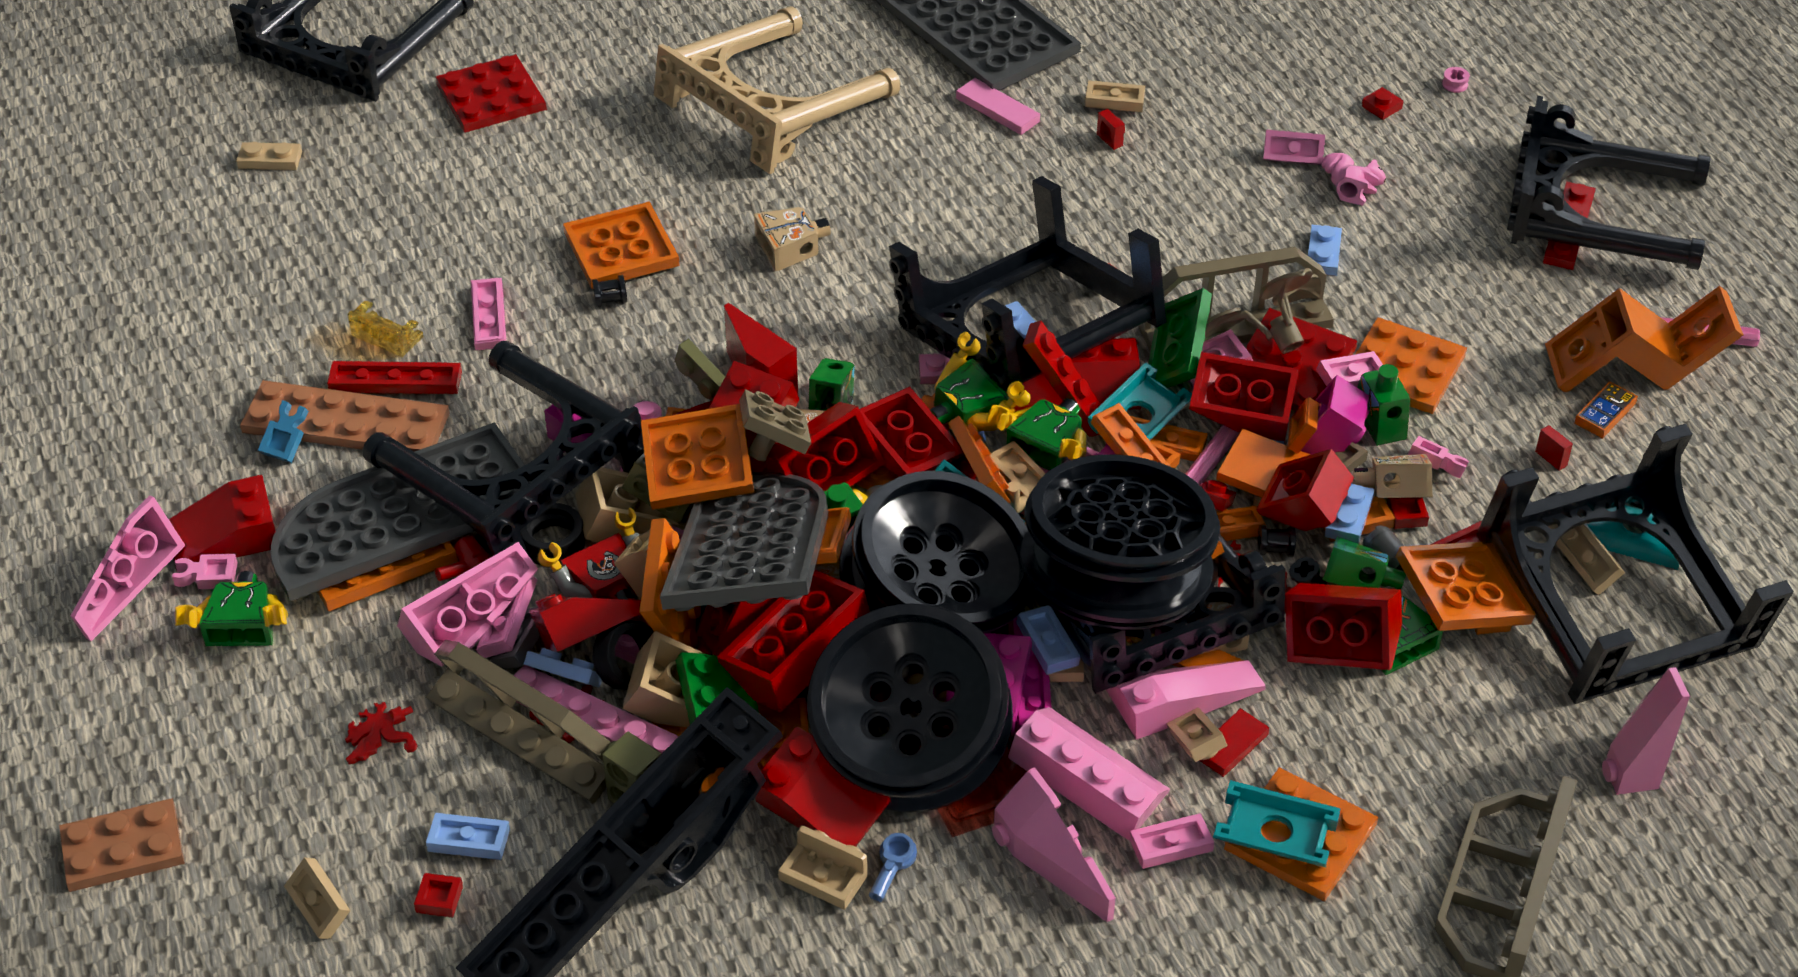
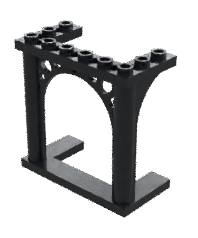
[889,176,1167,395]
[1476,424,1794,704]

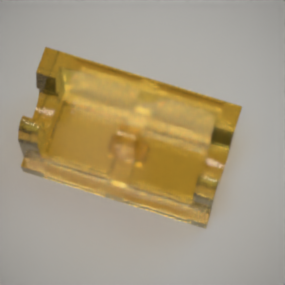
[348,301,423,357]

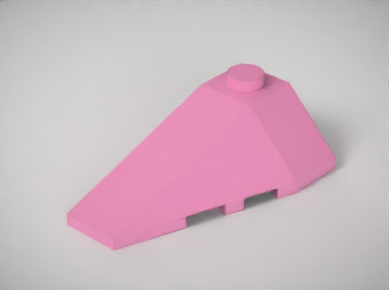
[70,495,185,641]
[397,542,538,667]
[1106,660,1266,740]
[1602,667,1690,795]
[992,767,1116,922]

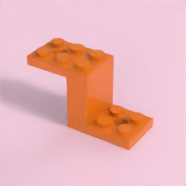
[1545,286,1744,392]

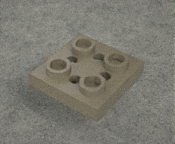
[739,389,811,462]

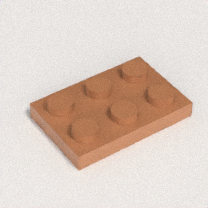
[59,798,185,892]

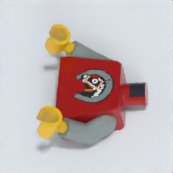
[538,507,639,599]

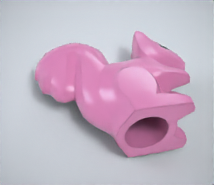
[1322,153,1386,206]

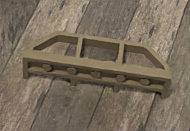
[1139,247,1334,351]
[426,640,611,804]
[1434,776,1578,977]

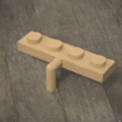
[990,441,1046,513]

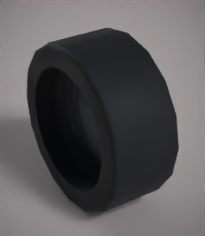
[520,503,585,566]
[592,620,654,690]

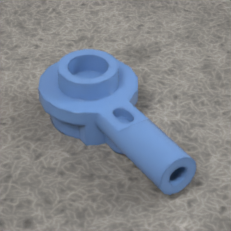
[869,833,917,902]

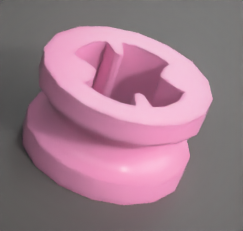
[1442,67,1470,93]

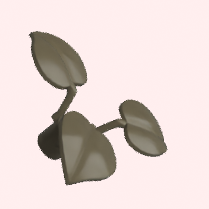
[1205,268,1322,354]

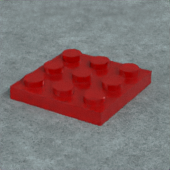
[435,54,547,133]
[1246,308,1357,411]

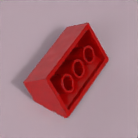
[1014,338,1141,412]
[717,570,870,713]

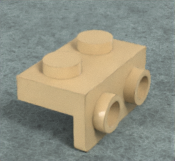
[778,826,867,910]

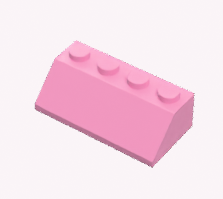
[1008,707,1170,840]

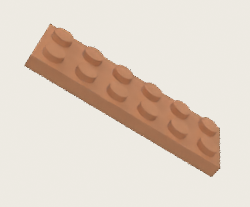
[240,380,450,452]

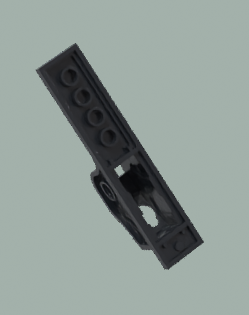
[456,687,783,977]

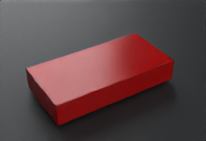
[1199,708,1269,777]

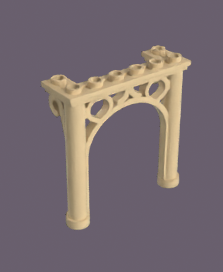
[654,6,900,174]

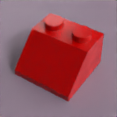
[1256,449,1354,531]

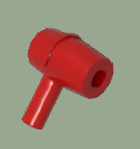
[435,536,492,581]

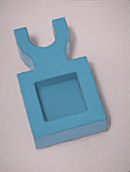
[258,400,309,463]

